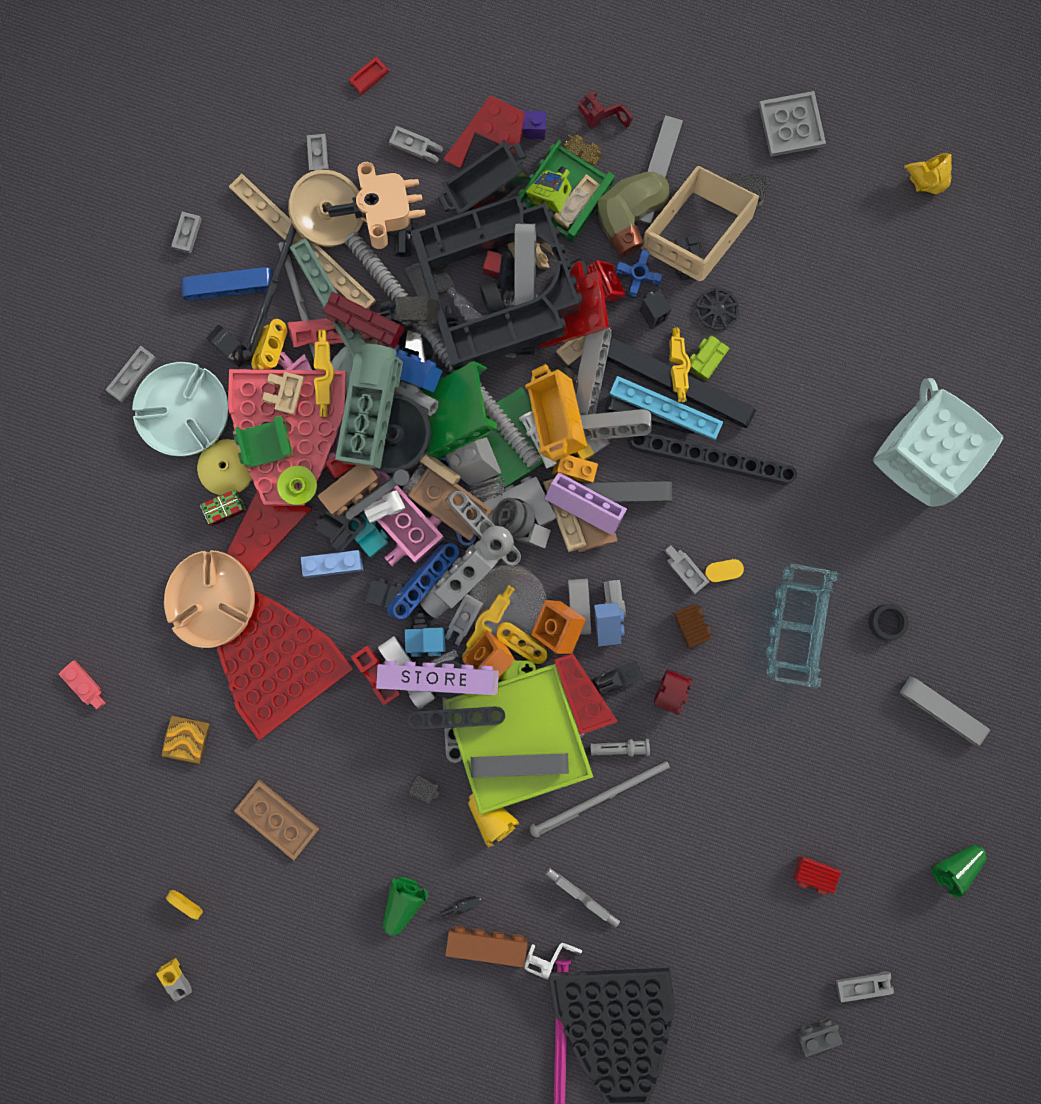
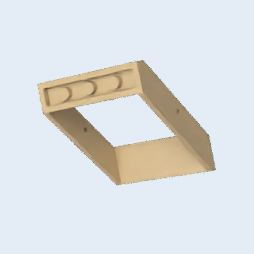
[641,166,759,281]

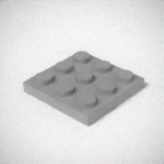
[758,91,826,157]

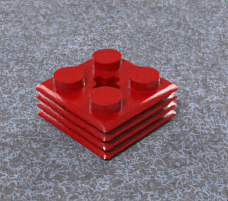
[586,260,626,302]

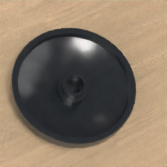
[375,394,432,473]

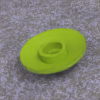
[277,466,317,505]

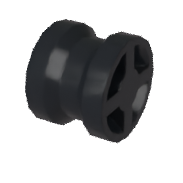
[410,613,430,629]

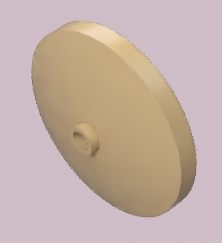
[288,170,363,247]

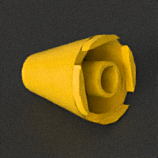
[468,794,519,848]

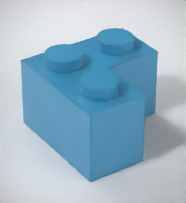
[405,628,445,657]

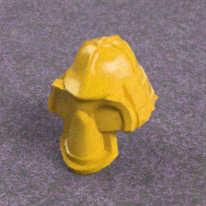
[904,153,952,194]

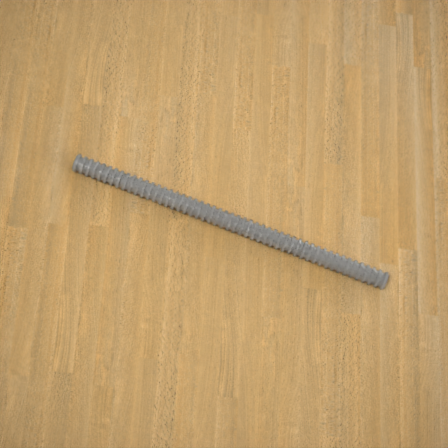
[345,232,541,468]

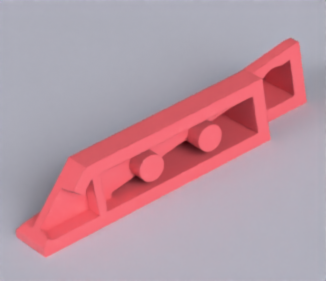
[288,313,380,347]

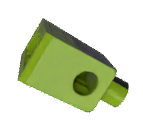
[526,167,572,213]

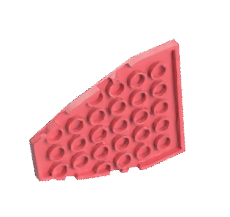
[228,369,347,506]

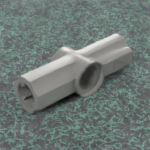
[394,380,438,416]

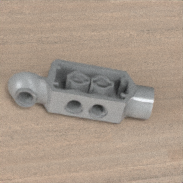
[420,526,514,618]

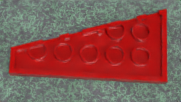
[227,490,313,574]

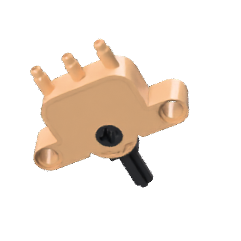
[328,162,426,249]

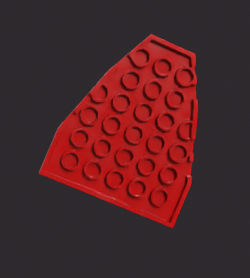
[217,591,354,740]

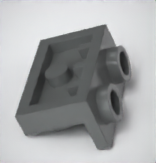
[796,1018,843,1057]

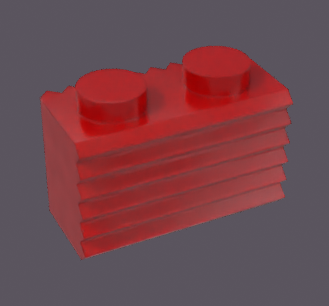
[793,856,841,895]

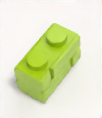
[689,336,730,382]

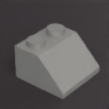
[446,437,501,486]

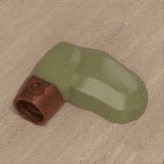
[596,171,670,258]

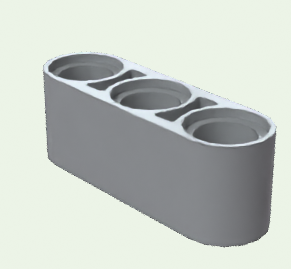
[568,579,591,635]

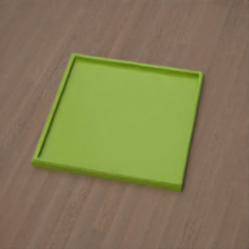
[444,664,593,815]

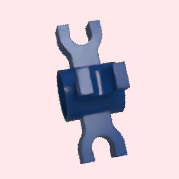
[616,250,662,298]

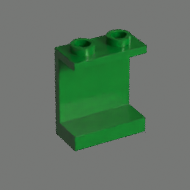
[234,416,294,468]

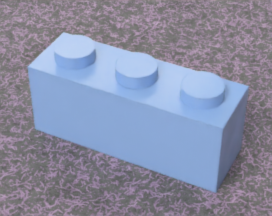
[301,550,364,578]

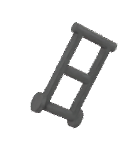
[345,469,409,519]

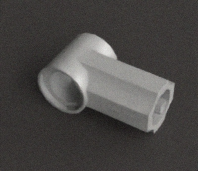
[603,580,626,617]

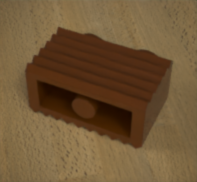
[673,604,712,648]

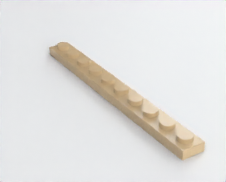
[229,174,376,309]

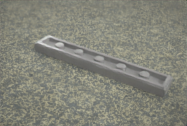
[637,115,683,225]

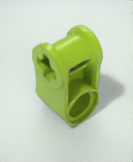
[499,660,536,680]

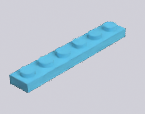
[609,376,723,441]

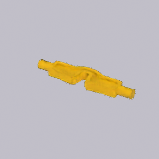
[669,327,691,403]
[314,330,335,418]
[462,585,515,657]

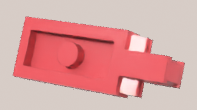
[58,661,106,709]

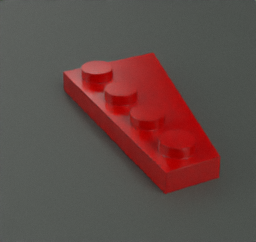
[554,653,618,735]

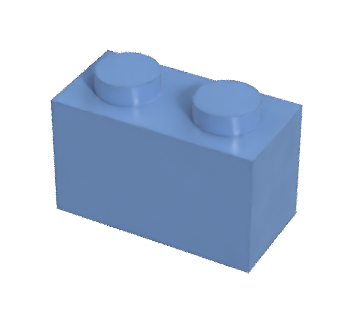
[594,602,624,646]

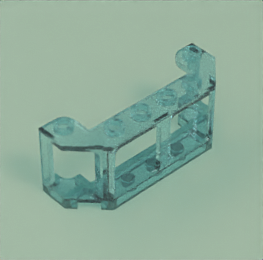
[766,564,838,688]

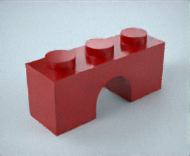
[351,646,402,705]

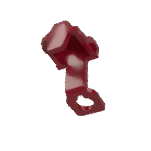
[578,91,633,129]

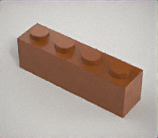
[445,926,528,967]

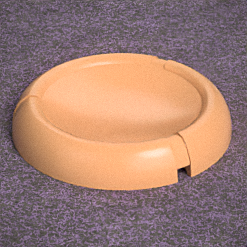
[164,550,255,648]

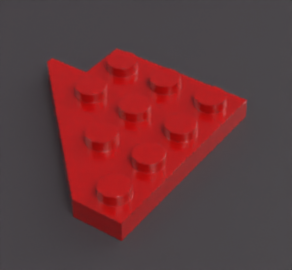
[540,261,609,349]

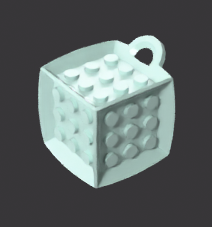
[873,378,1003,507]

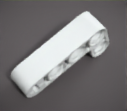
[378,636,437,710]

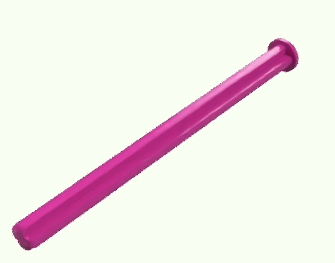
[553,959,571,1104]

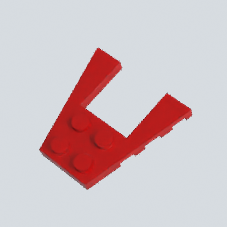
[444,96,525,193]

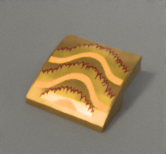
[162,716,210,765]

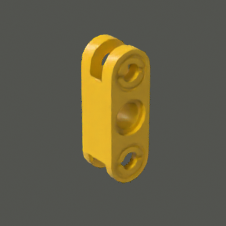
[251,319,287,370]

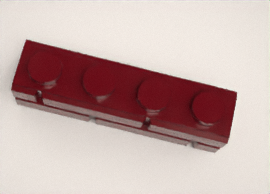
[323,292,404,348]

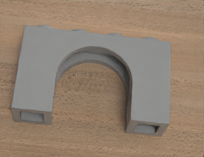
[480,476,557,546]

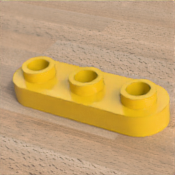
[497,622,547,664]

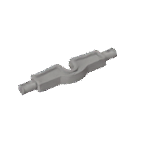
[545,868,620,928]

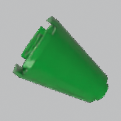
[931,845,987,898]
[382,877,428,936]

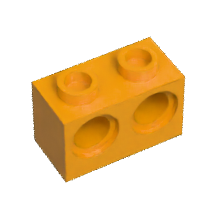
[552,455,598,483]

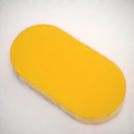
[705,559,744,582]
[166,890,203,920]

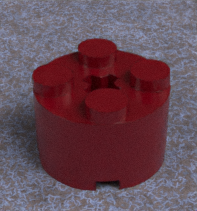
[653,669,693,715]

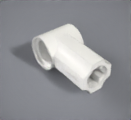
[364,490,405,523]

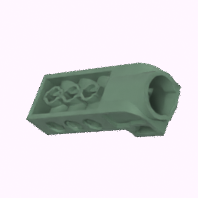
[335,344,403,469]

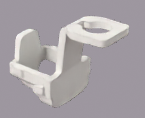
[525,943,582,980]

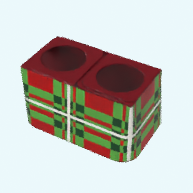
[200,490,246,526]

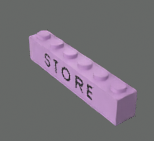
[376,661,499,695]

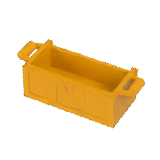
[525,364,587,461]

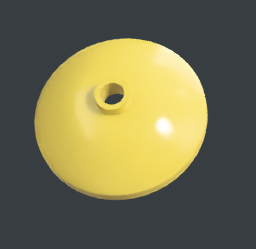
[197,439,252,495]

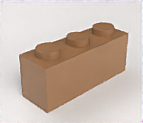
[318,465,380,517]

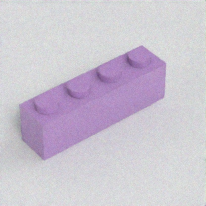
[545,473,627,536]

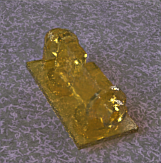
[564,133,603,164]

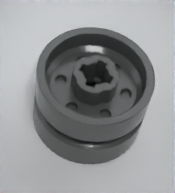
[493,498,535,538]

